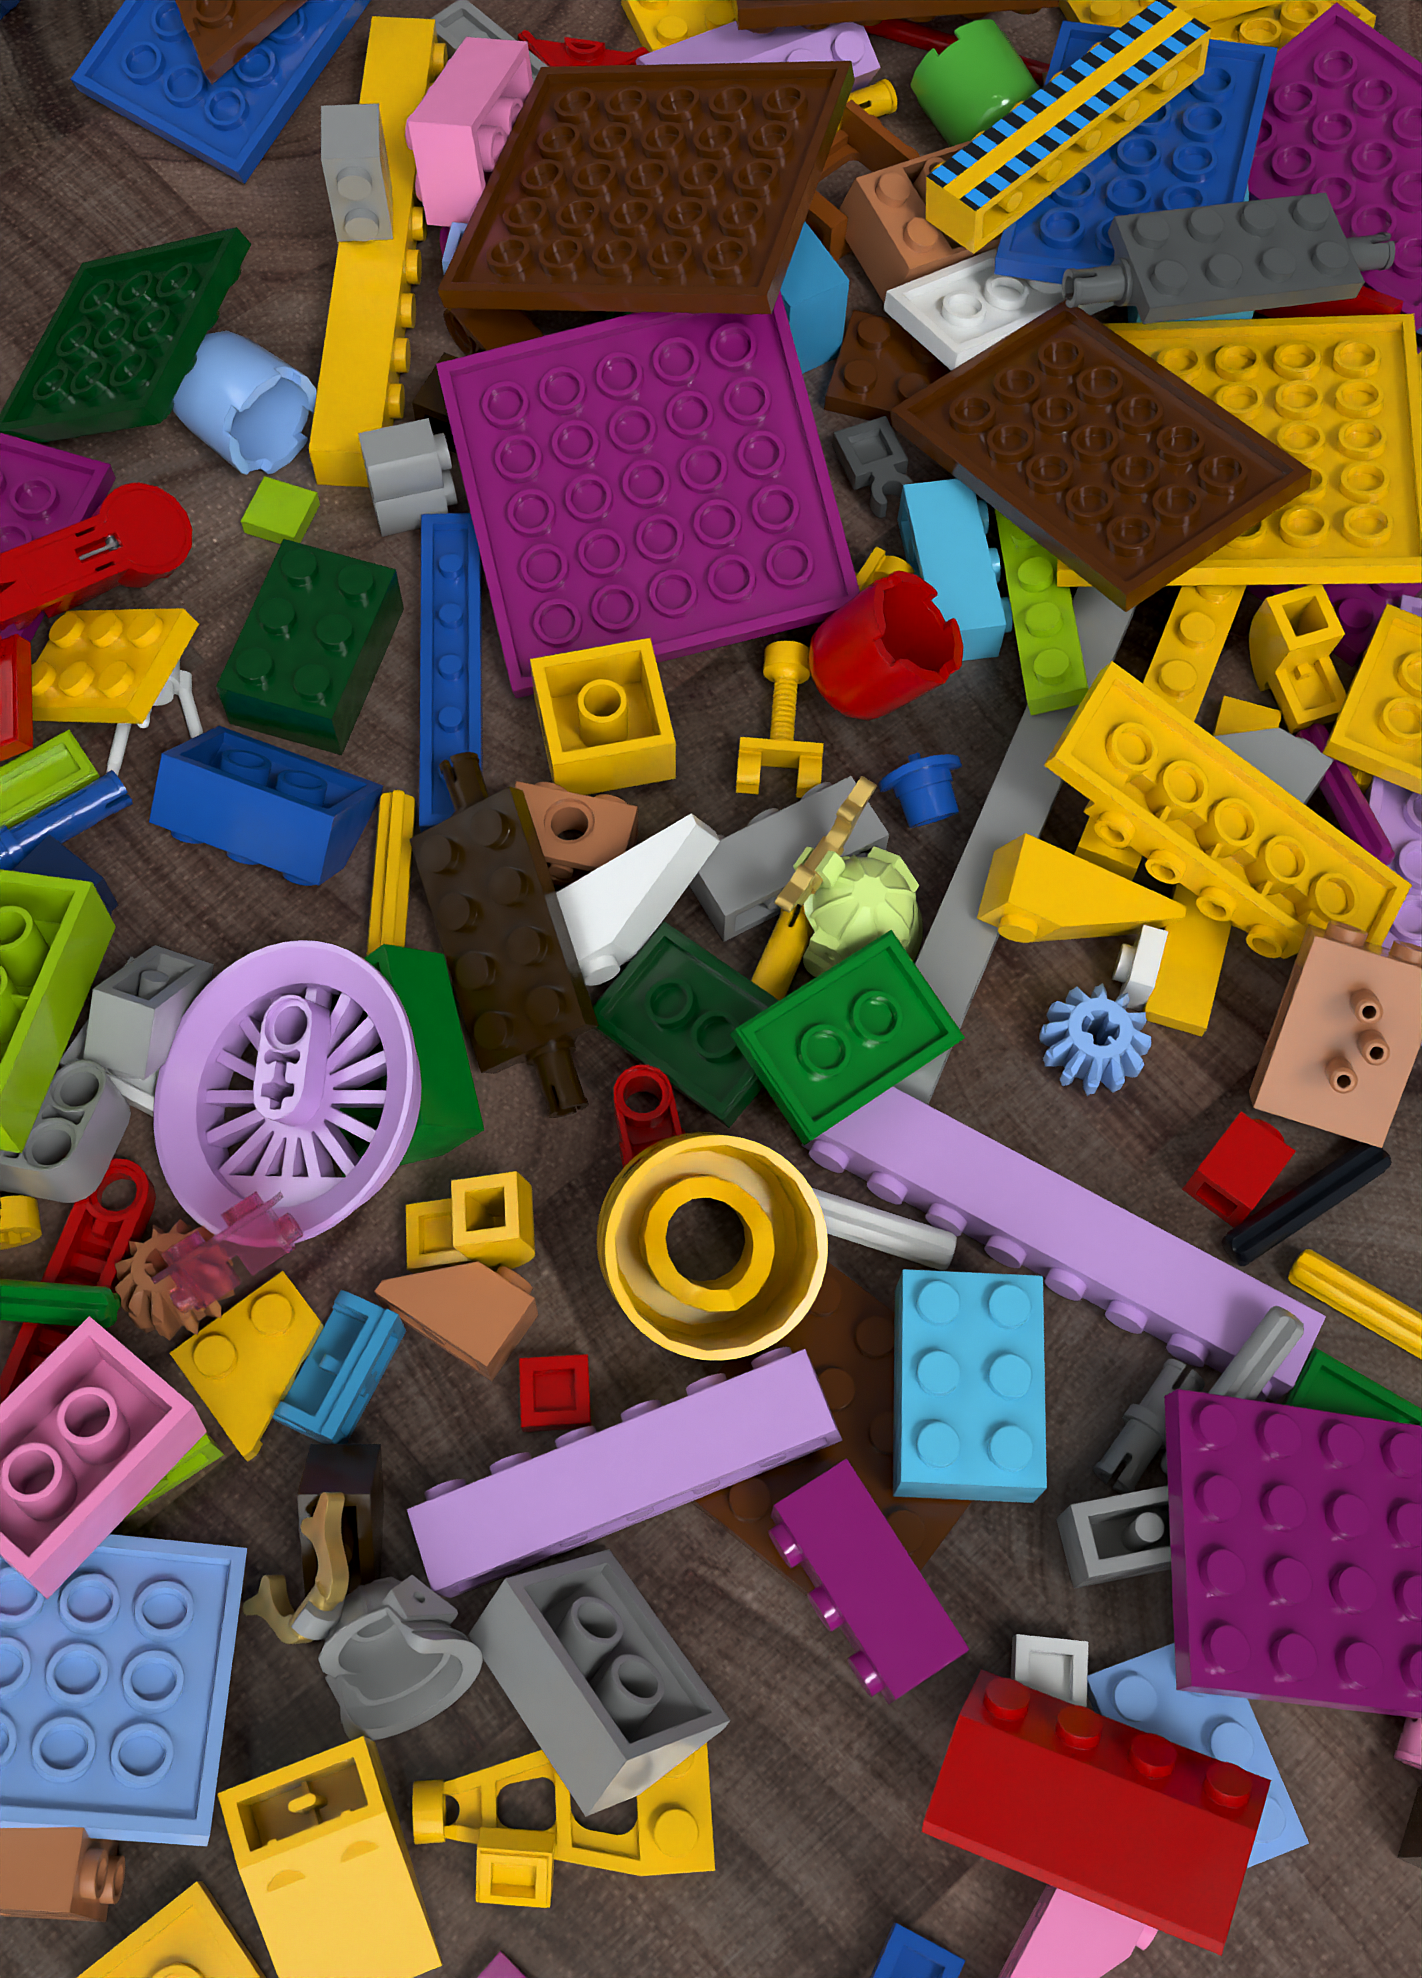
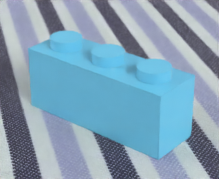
[897,479,1013,661]

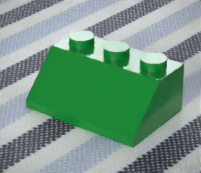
[331,944,484,1177]

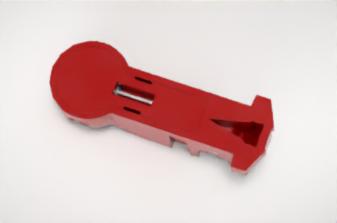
[0,482,193,641]

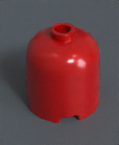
[808,570,964,721]

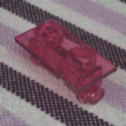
[151,1191,303,1314]

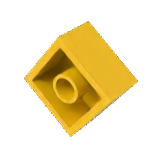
[530,638,676,795]

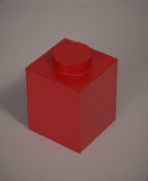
[1182,1111,1296,1228]

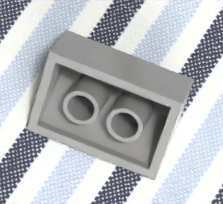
[468,1549,730,1817]

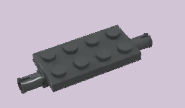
[1062,193,1395,324]

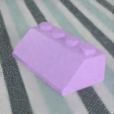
[635,21,881,92]

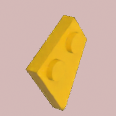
[169,1271,324,1462]

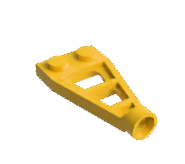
[412,1743,715,1876]

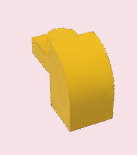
[1249,584,1347,734]
[406,1171,535,1274]

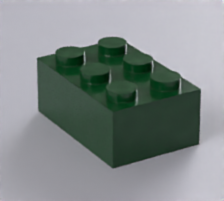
[216,539,404,755]

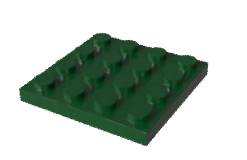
[0,227,252,444]

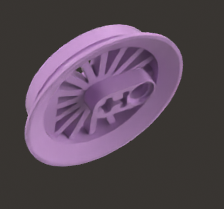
[153,940,422,1247]

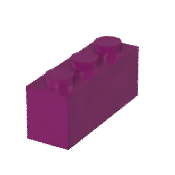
[768,1459,970,1705]

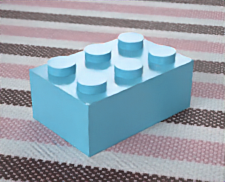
[893,1269,1047,1503]

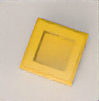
[476,1827,555,1908]

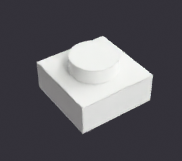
[1112,924,1168,1012]
[1011,1634,1088,1707]

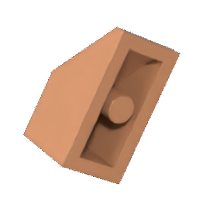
[374,1261,538,1381]

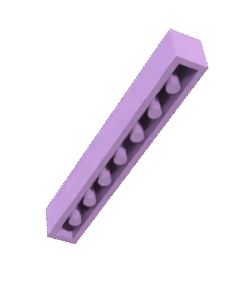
[802,1087,1326,1401]

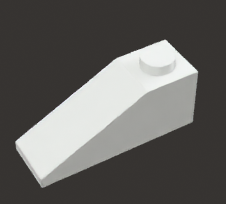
[556,813,720,986]

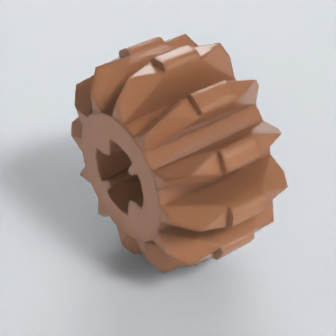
[114,1219,235,1341]

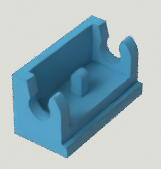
[273,1290,406,1444]

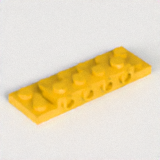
[1044,661,1412,959]

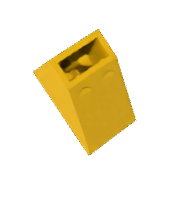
[217,1736,443,1978]

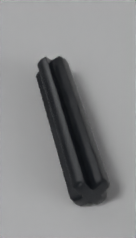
[1221,1142,1392,1266]

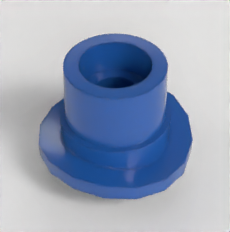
[878,753,962,828]

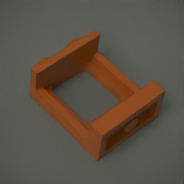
[805,100,920,261]

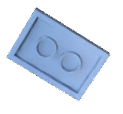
[1087,1643,1309,1868]

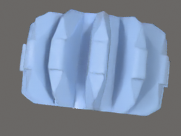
[1039,983,1151,1096]

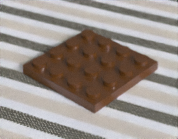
[691,1261,973,1597]

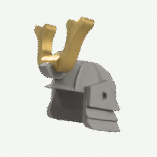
[243,1492,483,1741]

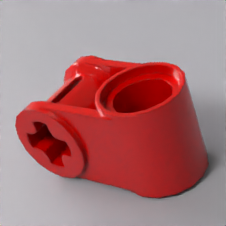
[613,1065,685,1168]

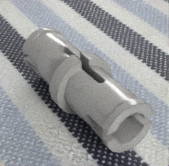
[1093,1359,1205,1494]

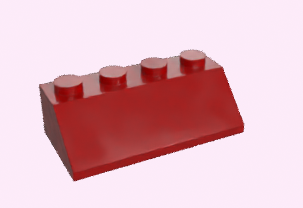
[921,1669,1271,1956]

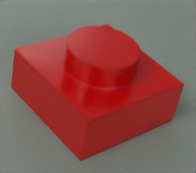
[519,1354,591,1432]

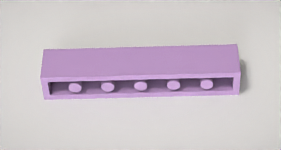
[407,1347,842,1598]

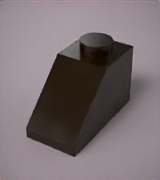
[297,1444,384,1598]

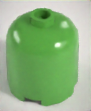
[911,19,1040,147]

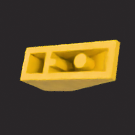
[977,833,1187,943]

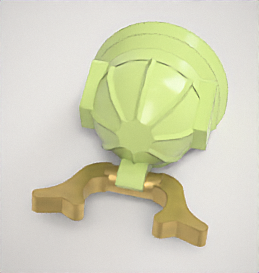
[774,776,923,977]

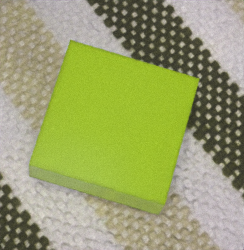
[241,476,320,544]

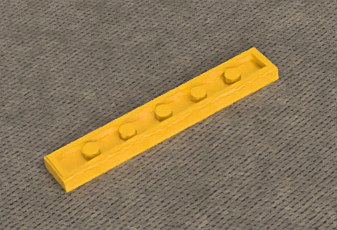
[1142,695,1282,1037]

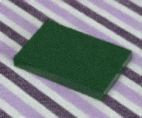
[593,921,779,1128]

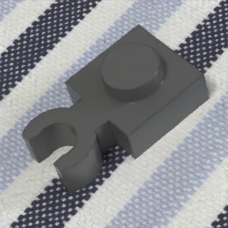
[832,416,913,518]

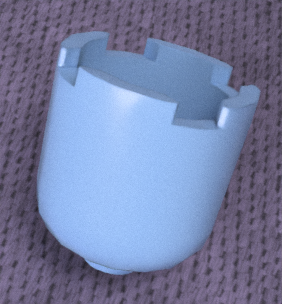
[173,331,317,475]

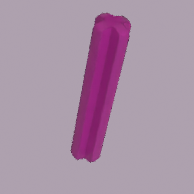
[1295,723,1395,865]

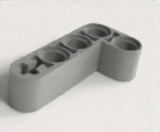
[0,1060,131,1203]

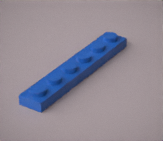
[419,513,483,833]

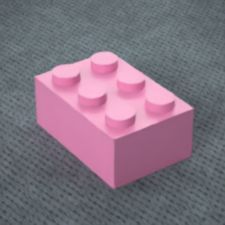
[405,37,533,227]
[0,1316,207,1599]

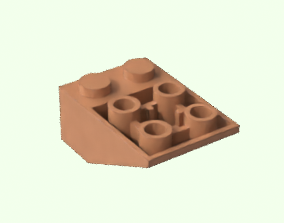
[839,140,1002,303]

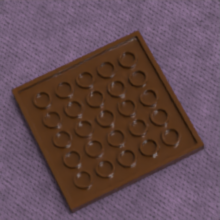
[437,61,855,315]

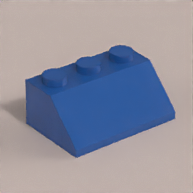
[149,726,383,886]

